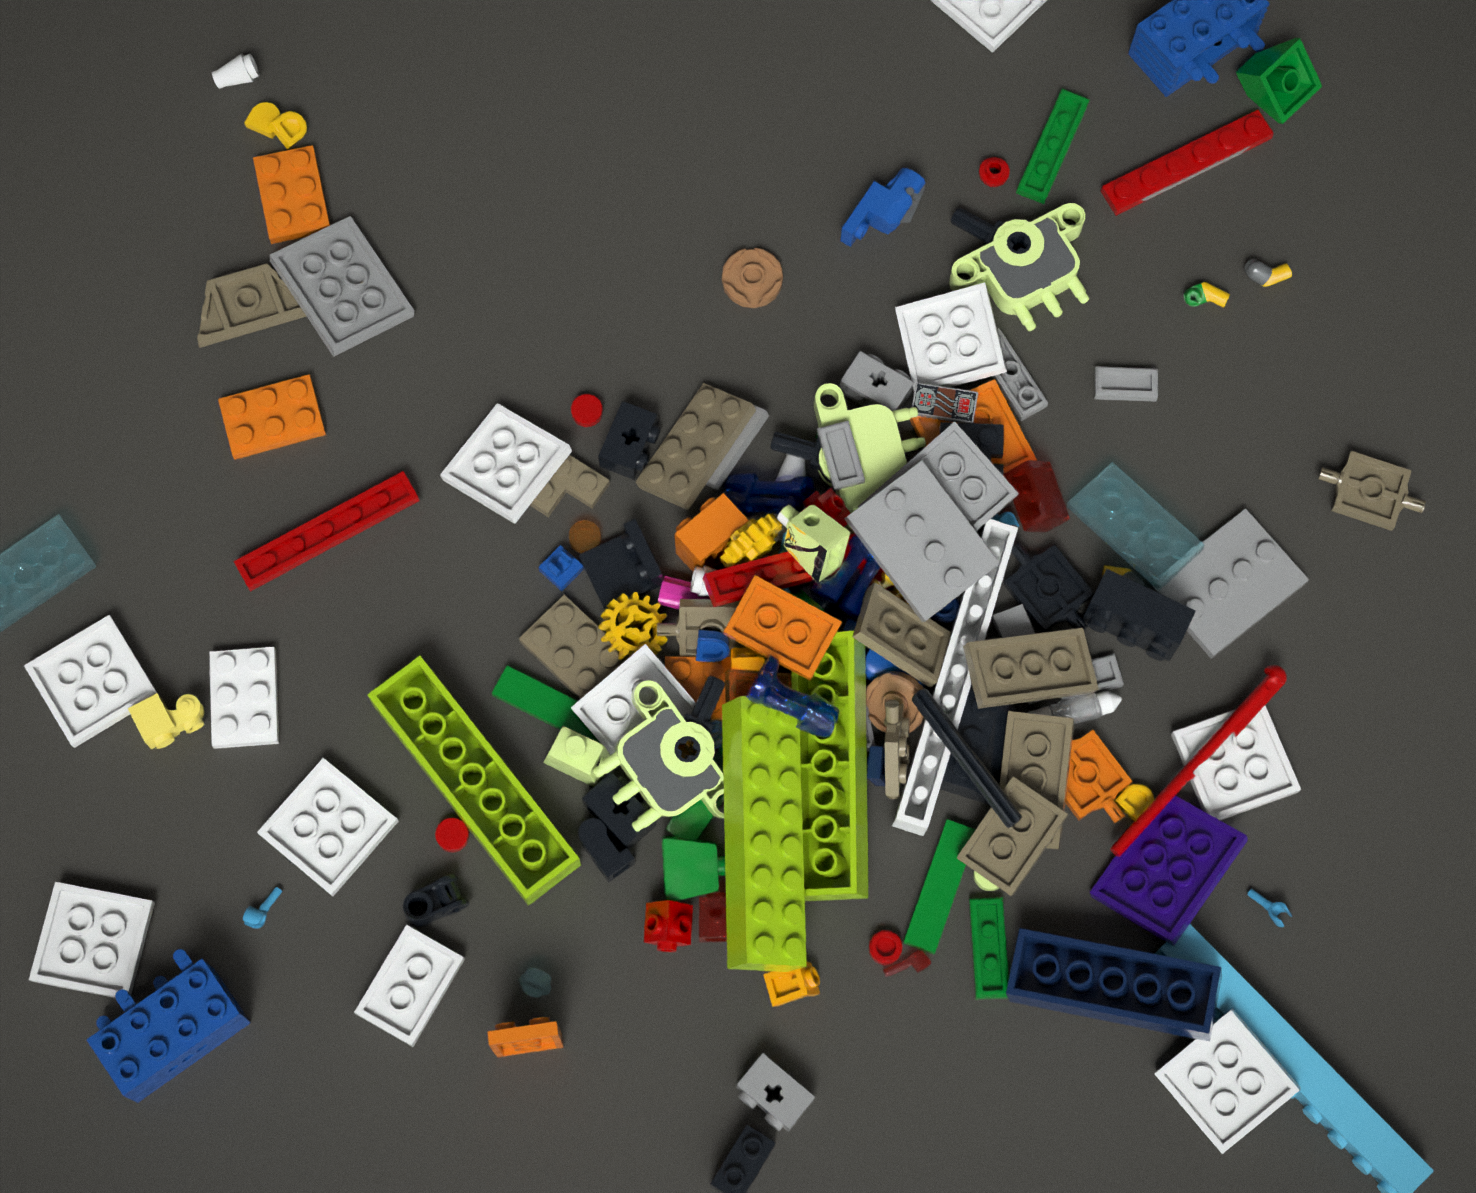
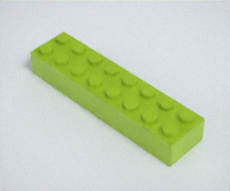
[792,631,868,901]
[367,656,581,906]
[722,696,807,972]

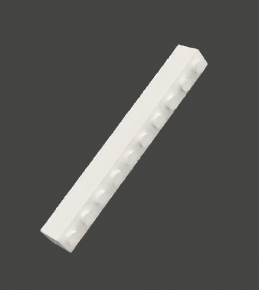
[892,519,1018,836]

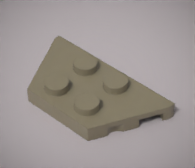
[197,264,307,348]

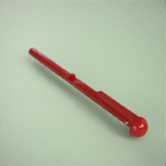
[1110,665,1287,857]

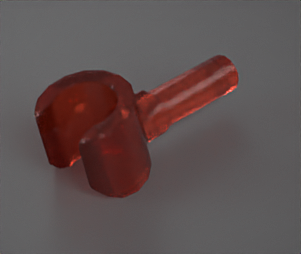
[883,951,931,977]

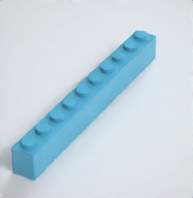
[1155,924,1434,1193]

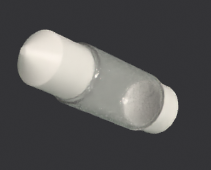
[1028,691,1122,724]

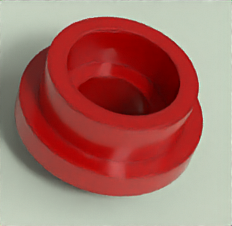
[979,157,1010,187]

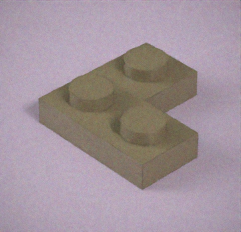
[530,455,610,518]

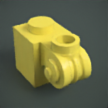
[128,693,204,749]

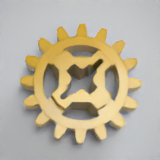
[720,514,783,568]
[598,592,668,660]

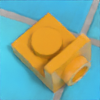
[731,648,765,681]
[763,962,820,1007]

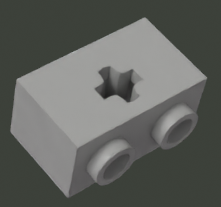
[840,351,914,411]
[736,1053,815,1132]

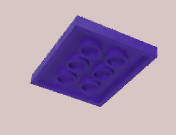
[1089,796,1248,946]

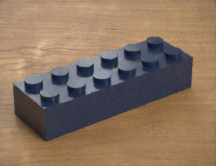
[1006,928,1222,1042]

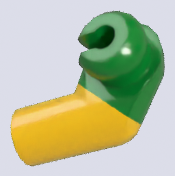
[1184,282,1230,308]

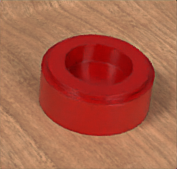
[571,394,603,427]
[435,818,469,852]
[869,930,902,965]

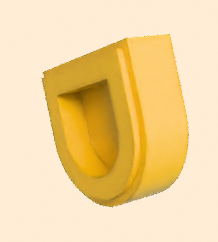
[244,102,280,139]
[268,111,307,150]
[1115,784,1154,821]

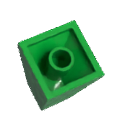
[1236,38,1322,124]

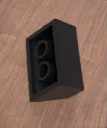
[940,689,1021,805]

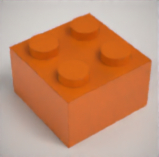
[675,493,749,572]

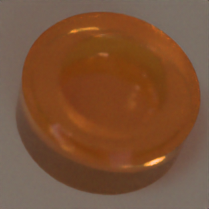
[569,520,601,553]

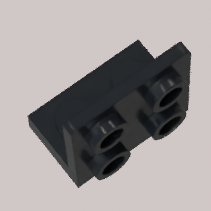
[579,519,663,610]

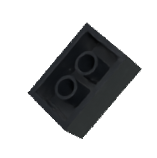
[1083,569,1196,661]

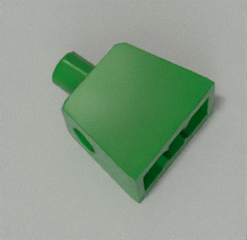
[662,836,725,901]

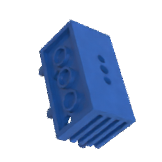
[1128,0,1270,97]
[87,949,251,1103]

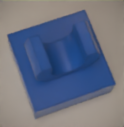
[538,545,584,591]

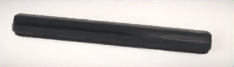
[912,688,1022,828]

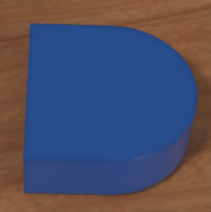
[696,630,729,662]

